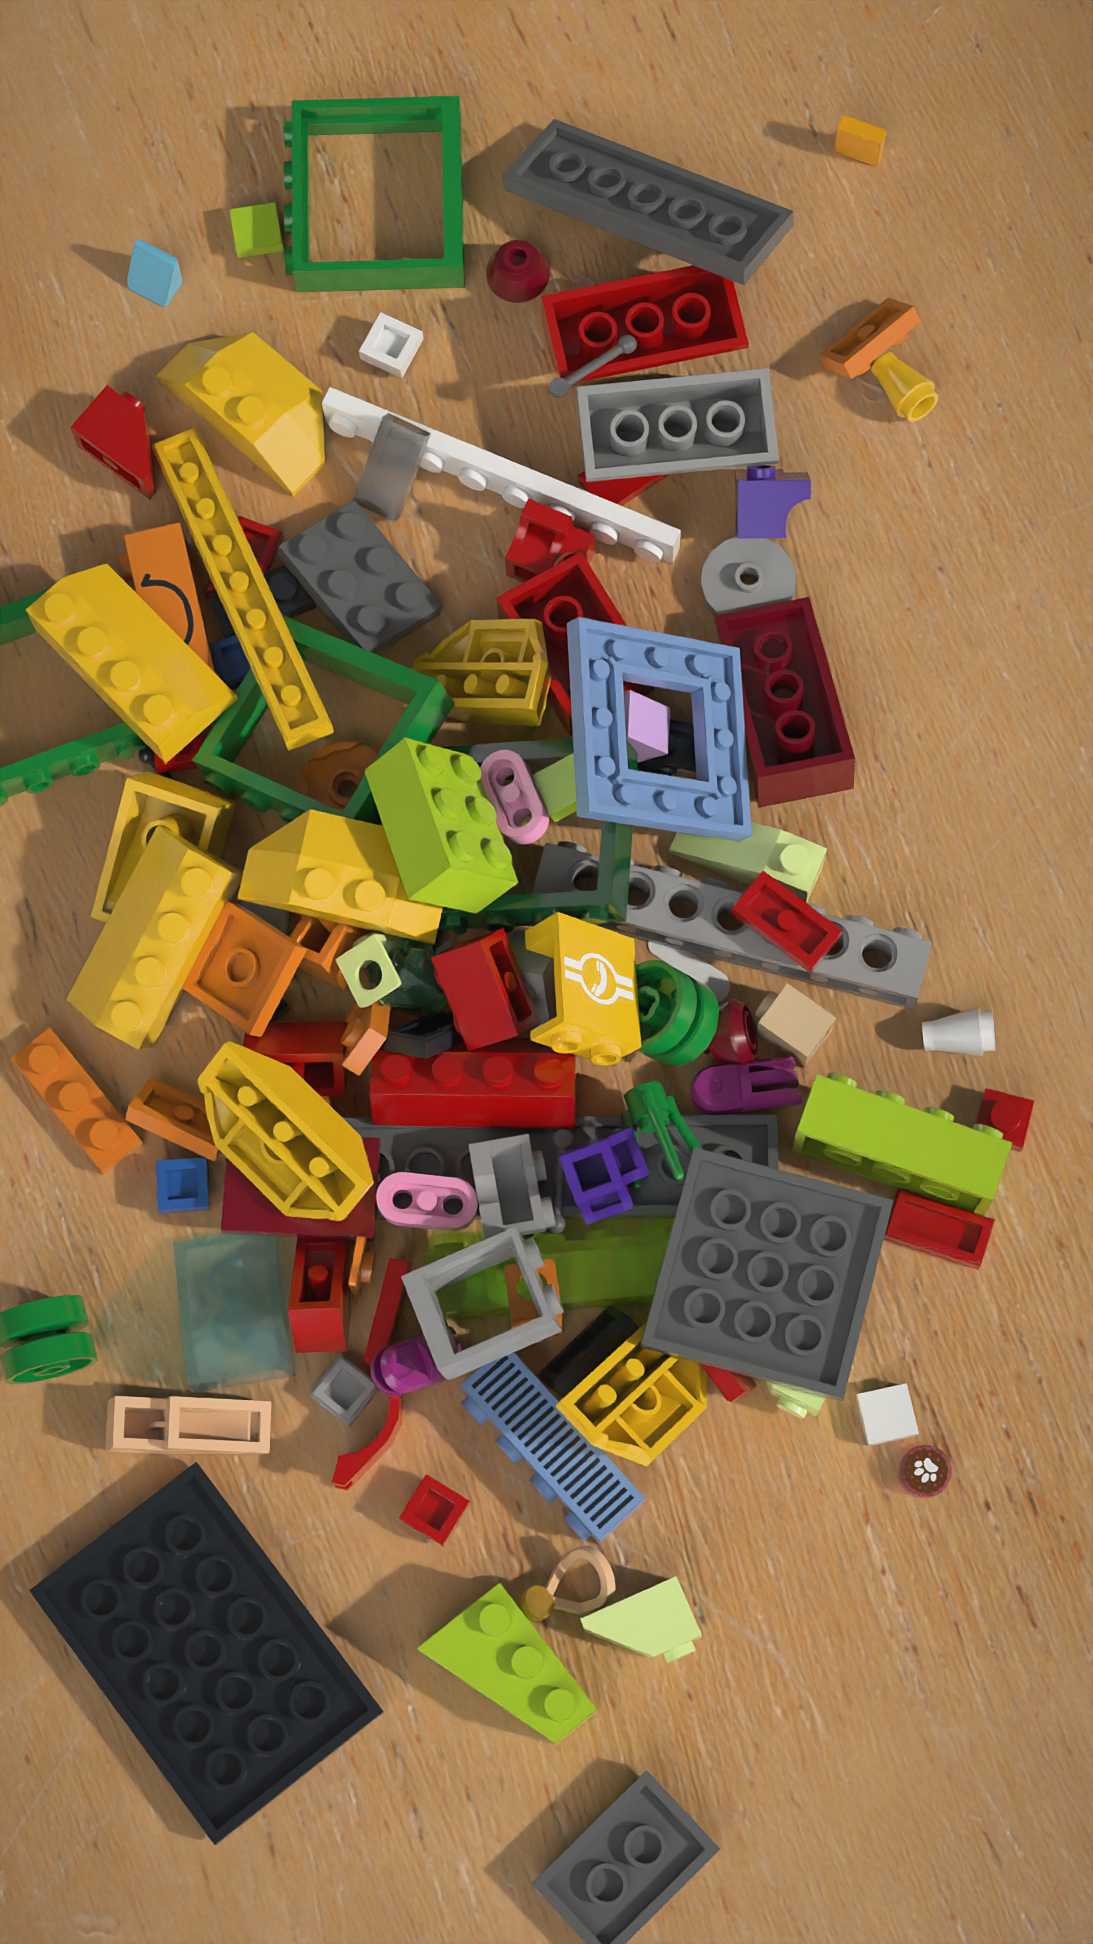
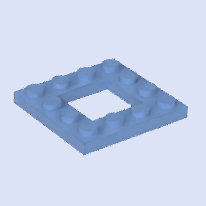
[567,617,752,841]

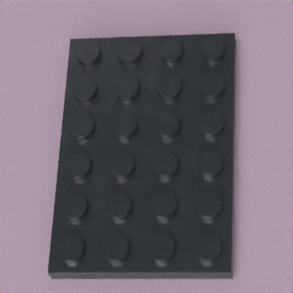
[29,1462,384,1845]

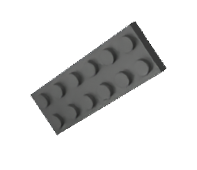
[503,119,794,285]

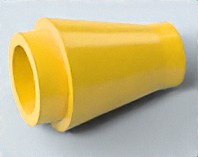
[871,352,938,422]

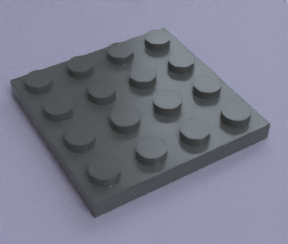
[641,1147,893,1401]

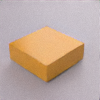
[834,115,887,167]

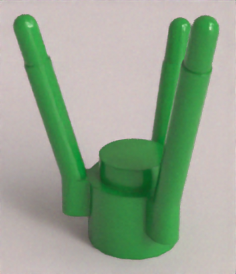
[620,1081,703,1189]

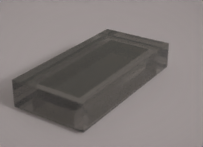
[352,413,431,522]

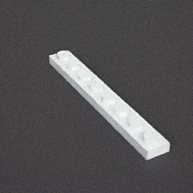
[322,387,681,564]

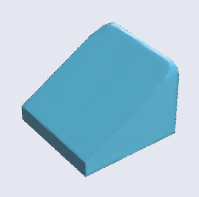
[127,239,183,307]

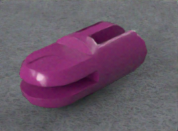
[690,1055,803,1115]
[371,1326,462,1396]

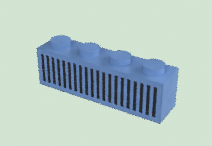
[460,1352,645,1545]

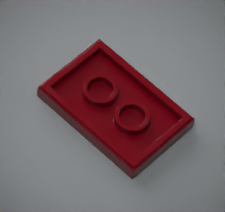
[221,1137,381,1241]

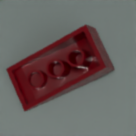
[715,597,855,808]

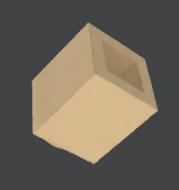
[755,983,836,1068]

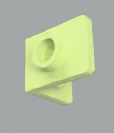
[335,932,407,1008]

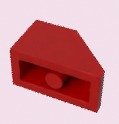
[70,385,156,500]
[288,1237,351,1353]

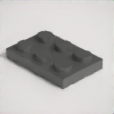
[277,500,442,654]
[532,1770,720,1944]

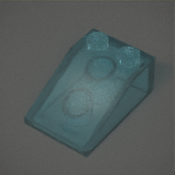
[173,1234,296,1393]

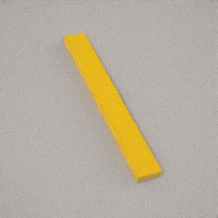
[151,427,334,751]

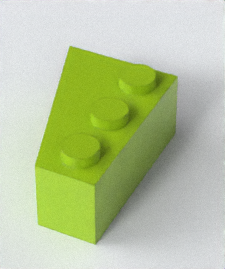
[417,1583,598,1745]

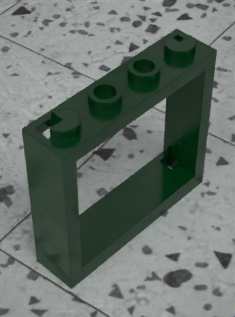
[438,738,638,935]

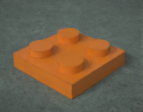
[182,900,307,1037]

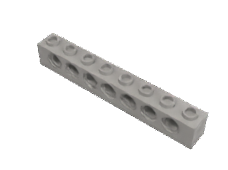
[531,841,932,1010]

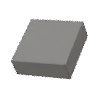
[309,1354,379,1428]

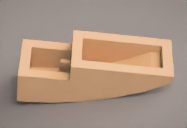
[105,1396,271,1454]

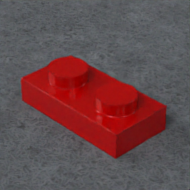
[731,871,843,974]

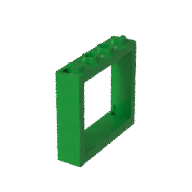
[283,96,465,292]
[0,588,147,806]
[192,616,455,825]

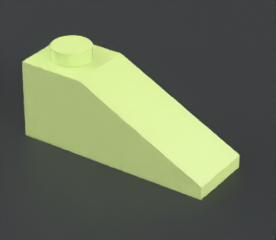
[669,822,827,903]

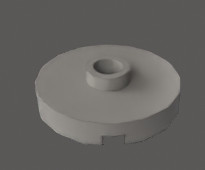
[700,537,797,616]

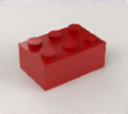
[496,552,654,737]

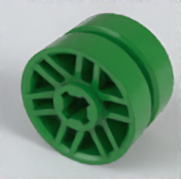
[635,960,719,1067]
[0,1295,98,1384]

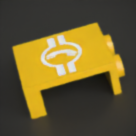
[525,912,641,1066]

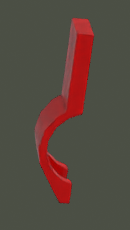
[332,1258,412,1491]

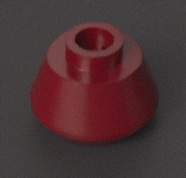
[486,240,550,303]
[703,999,758,1064]

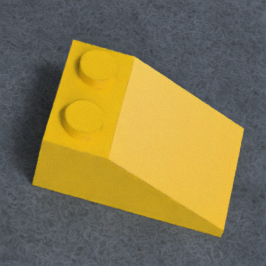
[90,771,236,923]

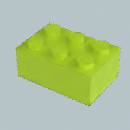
[364,738,519,914]

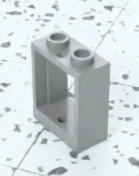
[401,1226,564,1381]

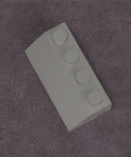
[577,368,779,482]

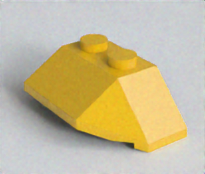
[156,332,326,497]
[403,619,551,726]
[237,809,443,945]
[197,1041,374,1221]
[555,1322,707,1466]

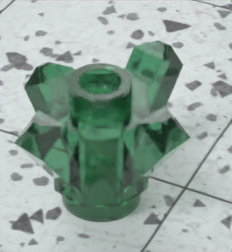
[366,937,448,1016]

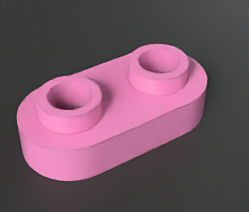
[480,750,549,844]
[376,1172,479,1232]

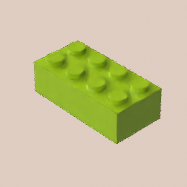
[791,1073,1012,1216]

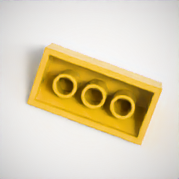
[26,563,238,764]
[66,825,244,1050]

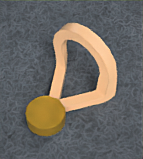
[520,1545,615,1622]

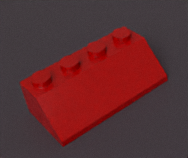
[541,265,749,384]
[369,1038,577,1129]

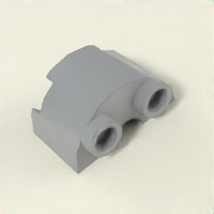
[468,1134,555,1239]

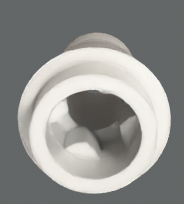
[922,1007,996,1057]

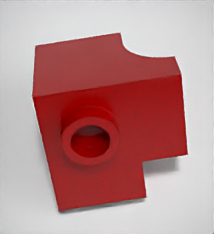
[505,498,595,582]

